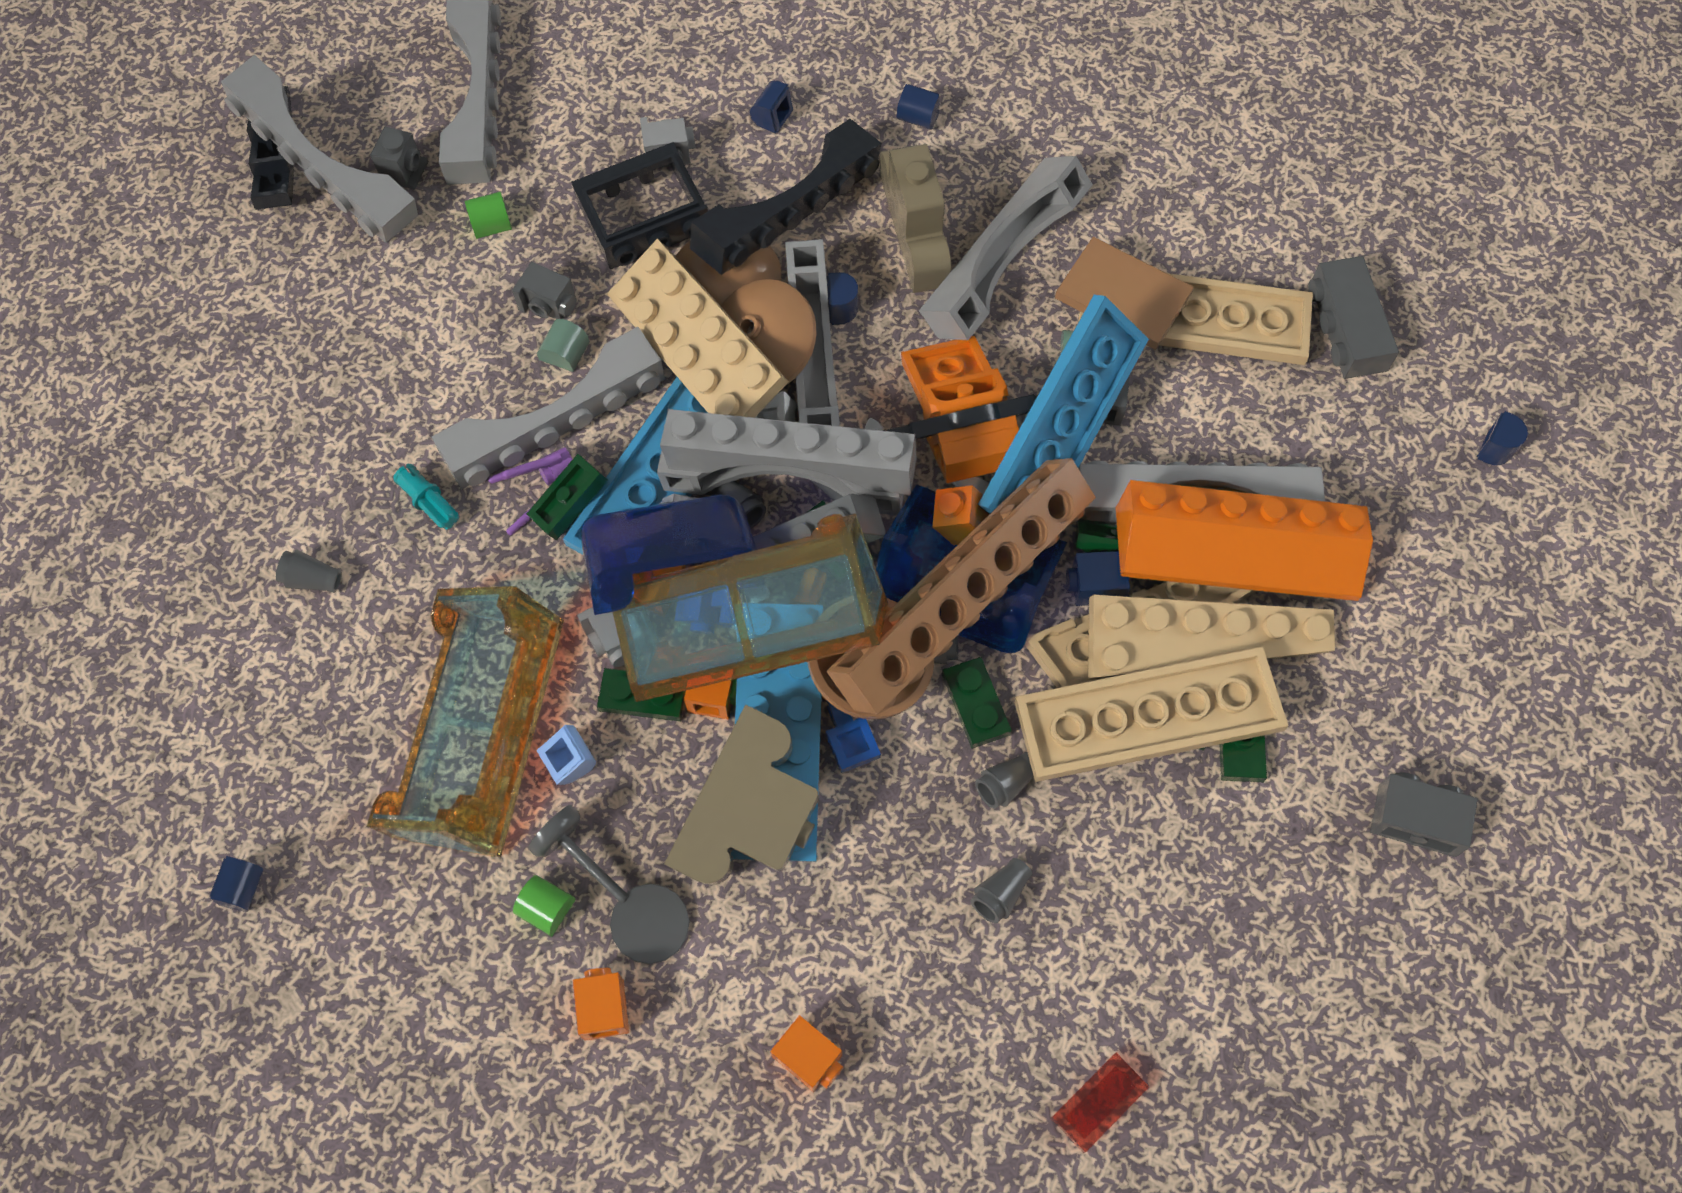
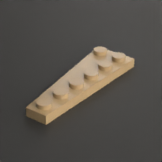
[1024,581,1256,688]
[1088,595,1335,679]

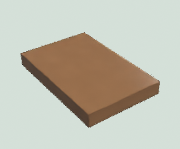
[1055,237,1194,350]

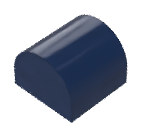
[750,80,793,134]
[896,84,939,130]
[826,272,858,325]
[1476,411,1528,465]
[210,856,264,912]

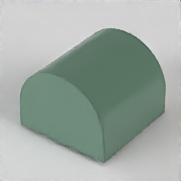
[537,319,590,372]

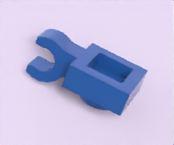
[826,700,881,773]

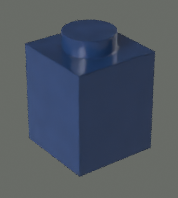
[1066,551,1130,606]

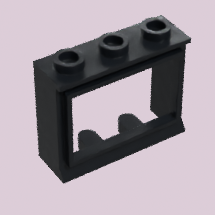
[571,142,708,270]

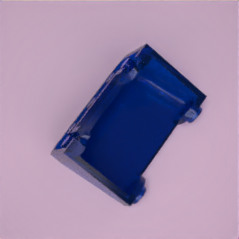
[872,484,1067,653]
[581,495,766,615]

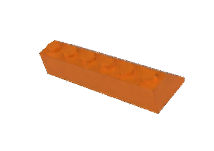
[1115,480,1373,601]

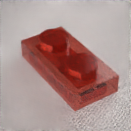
[1051,1052,1149,1154]

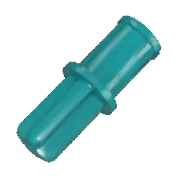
[393,463,459,530]

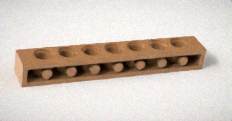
[826,458,1096,715]

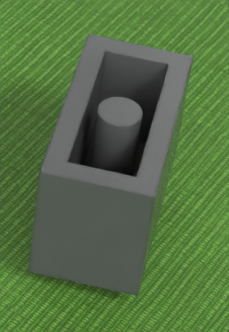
[1370,772,1478,857]

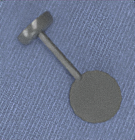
[528,805,690,964]

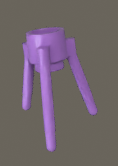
[488,447,573,535]

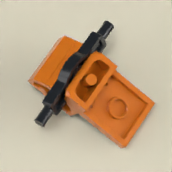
[883,335,1039,483]

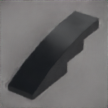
[246,86,294,210]

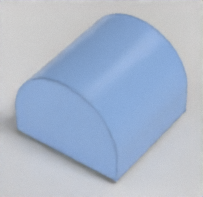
[536,725,596,785]

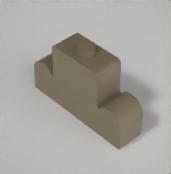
[879,144,951,293]
[664,704,819,885]

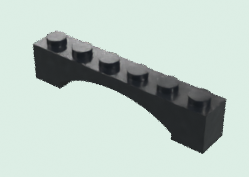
[690,119,882,275]

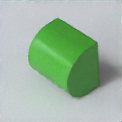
[465,191,512,239]
[513,875,576,937]

